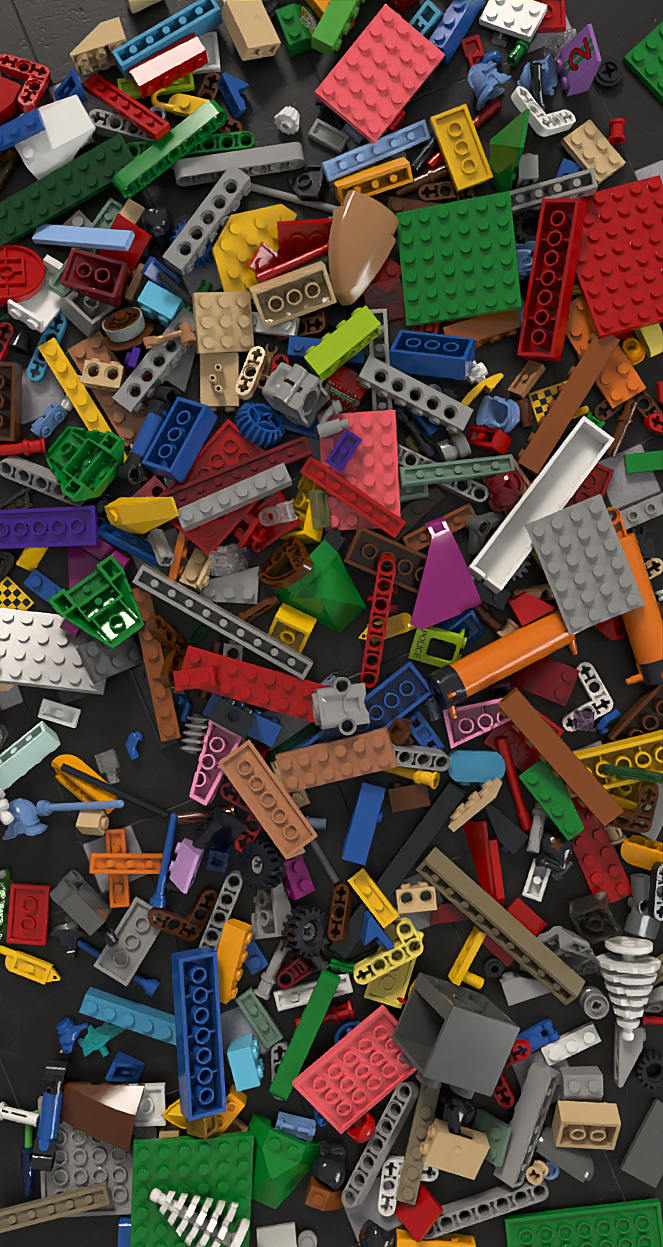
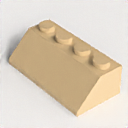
[249,261,337,329]

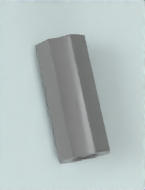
[147,528,175,567]

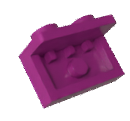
[281,854,315,900]

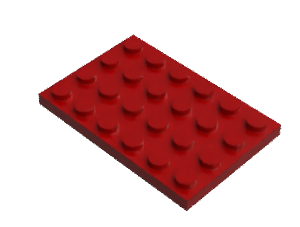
[158,419,265,557]

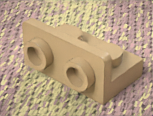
[179,548,218,592]

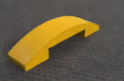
[449,373,504,436]

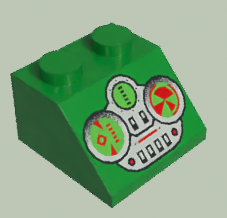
[275,4,318,57]

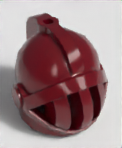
[486,470,524,512]

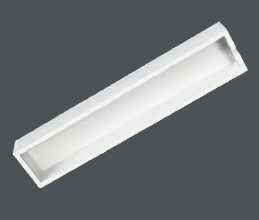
[468,416,615,594]

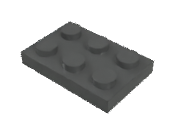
[76,636,144,684]

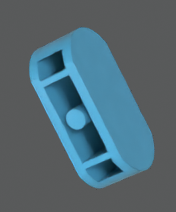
[446,749,505,786]

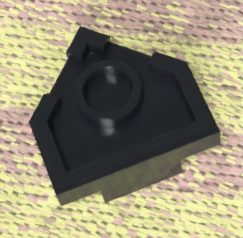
[287,164,327,201]

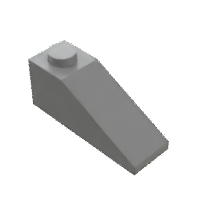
[499,971,550,1006]
[614,1021,646,1087]

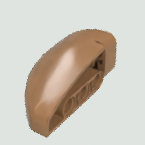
[328,190,399,306]

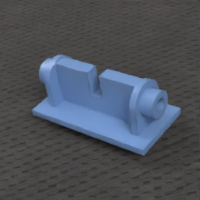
[30,401,68,440]
[275,1111,316,1141]

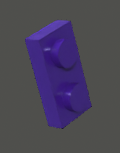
[124,346,141,374]
[325,429,363,473]

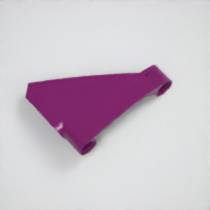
[410,517,481,630]
[60,538,131,638]

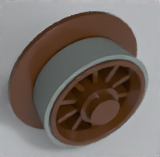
[102,307,154,351]

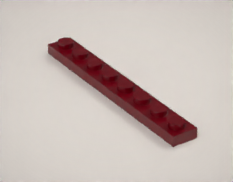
[159,435,312,509]

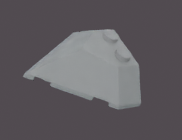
[520,926,601,975]

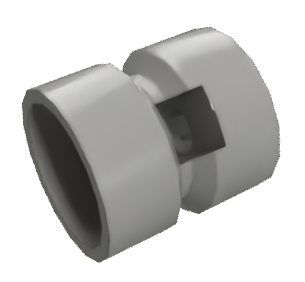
[436,432,471,462]
[578,986,609,1019]

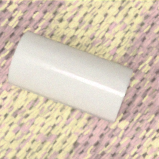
[522,858,551,902]

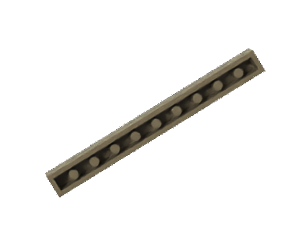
[416,847,585,1005]

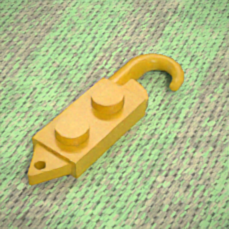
[151,88,209,117]
[358,613,417,643]
[0,945,61,985]

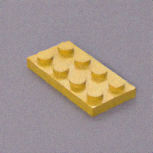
[430,104,493,193]

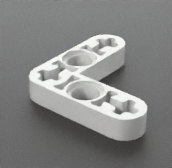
[511,86,576,137]
[561,662,613,732]
[378,1155,439,1216]

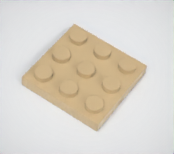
[192,291,254,354]

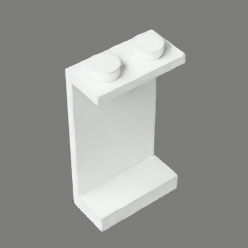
[7,255,74,333]

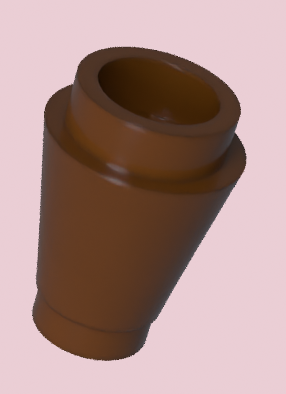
[515,398,533,428]

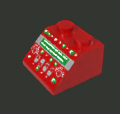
[324,366,369,413]

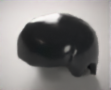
[90,494,117,522]

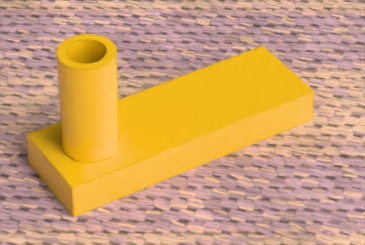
[348,868,400,928]
[448,925,486,989]

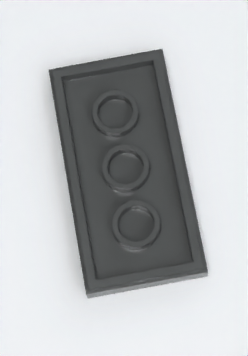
[619,1098,663,1188]

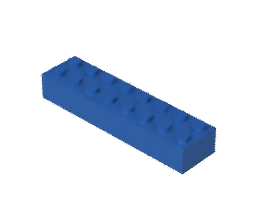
[297,661,431,788]
[171,946,226,1121]

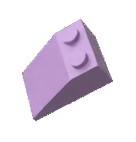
[168,838,206,894]

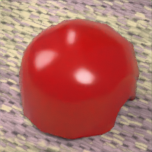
[347,1112,376,1143]

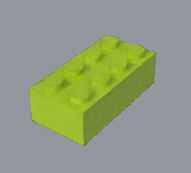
[304,305,381,382]

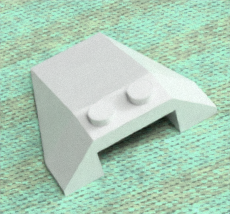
[14,95,96,180]

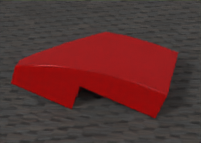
[460,34,484,69]

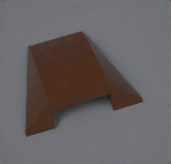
[60,1082,145,1154]

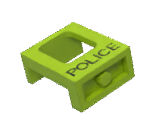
[408,626,467,668]

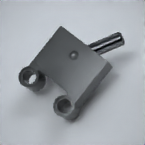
[50,869,119,947]

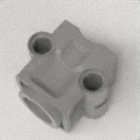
[262,362,330,428]
[311,677,370,735]

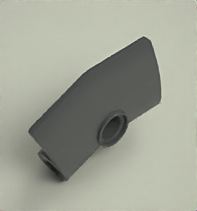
[624,874,663,939]

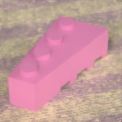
[443,697,511,749]
[189,718,247,806]

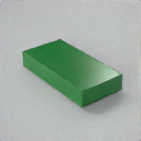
[623,450,663,474]

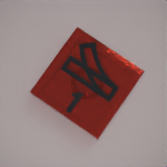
[363,277,406,321]

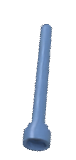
[36,800,124,816]

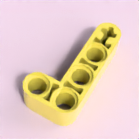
[353,917,423,985]

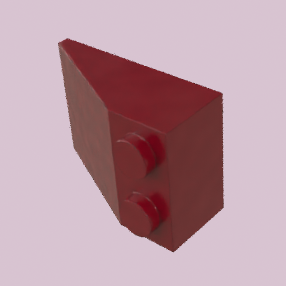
[60,248,131,308]
[509,657,580,707]

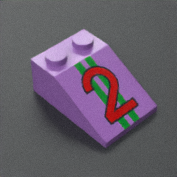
[556,24,602,96]

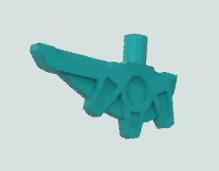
[77,1022,126,1057]

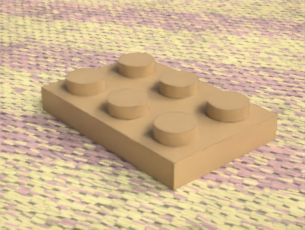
[560,119,626,184]
[448,777,502,832]

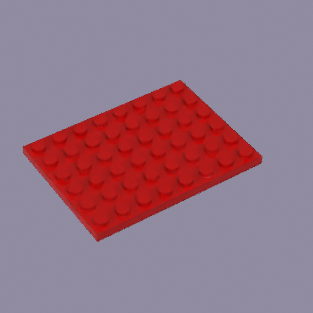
[575,175,663,340]

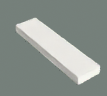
[273,972,353,1012]

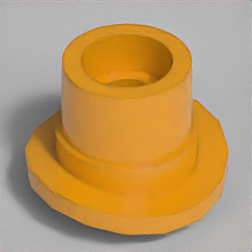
[621,338,646,366]

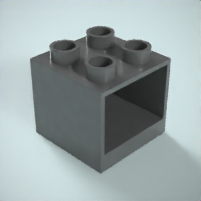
[391,972,520,1099]

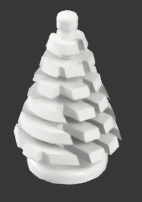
[597,936,661,1041]
[150,1188,250,1247]

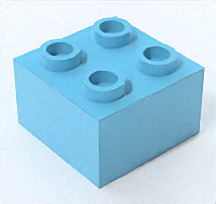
[137,280,186,329]
[227,1033,265,1092]

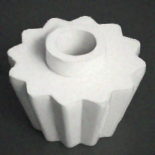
[274,106,300,135]

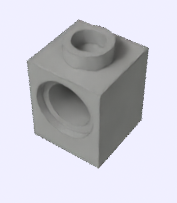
[223,640,245,661]

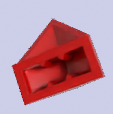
[508,591,556,628]

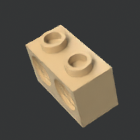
[81,358,126,392]
[395,880,437,914]

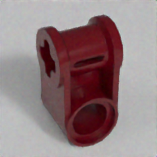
[277,955,314,989]

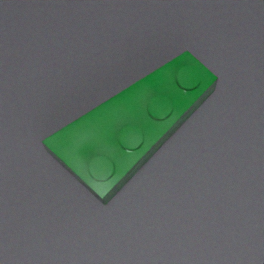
[518,760,584,841]

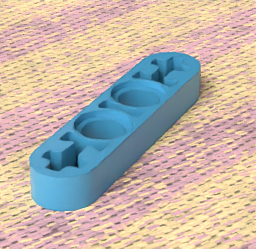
[26,312,68,383]

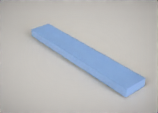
[321,119,431,183]
[32,224,135,251]

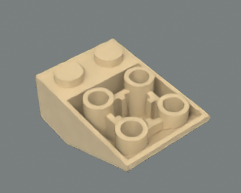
[70,17,127,76]

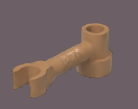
[143,322,197,349]
[257,344,278,393]

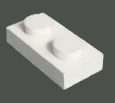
[38,698,82,728]

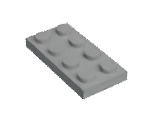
[94,896,167,986]

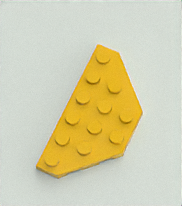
[211,204,297,299]

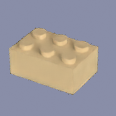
[552,1100,621,1150]

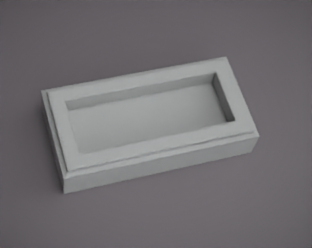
[308,118,350,155]

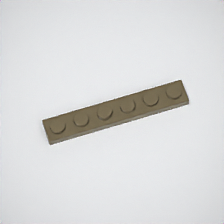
[395,1083,441,1205]
[0,1182,112,1233]

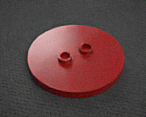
[0,244,46,304]

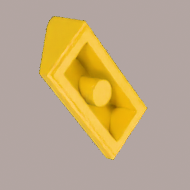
[16,547,48,572]

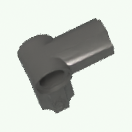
[465,511,505,555]

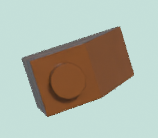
[305,1175,345,1211]

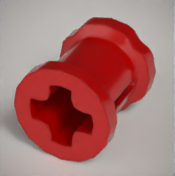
[608,118,626,145]

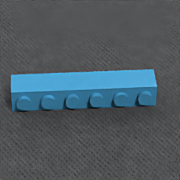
[112,0,223,80]
[79,987,176,1045]

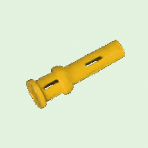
[382,766,440,789]

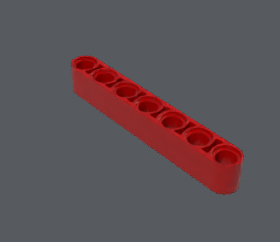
[360,555,396,688]

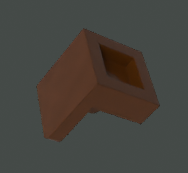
[388,718,414,746]

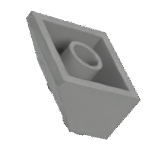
[60,291,118,338]
[559,1066,603,1103]
[256,1222,299,1247]

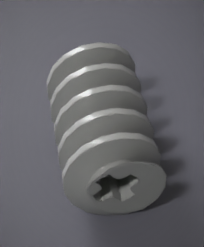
[179,713,210,755]

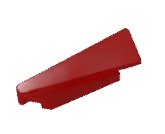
[463,819,505,908]

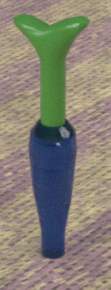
[21,1110,38,1196]

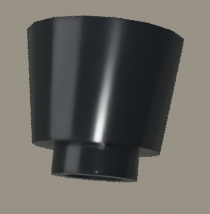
[7,330,31,355]

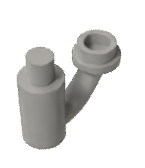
[317,399,350,438]

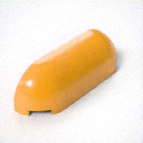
[51,754,117,814]
[621,835,663,873]

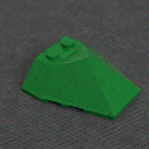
[488,109,530,193]
[44,426,125,502]
[272,540,366,633]
[48,554,145,649]
[247,1112,320,1210]

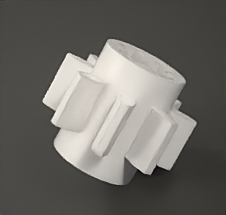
[466,361,488,385]

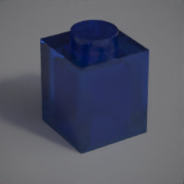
[206,846,231,873]

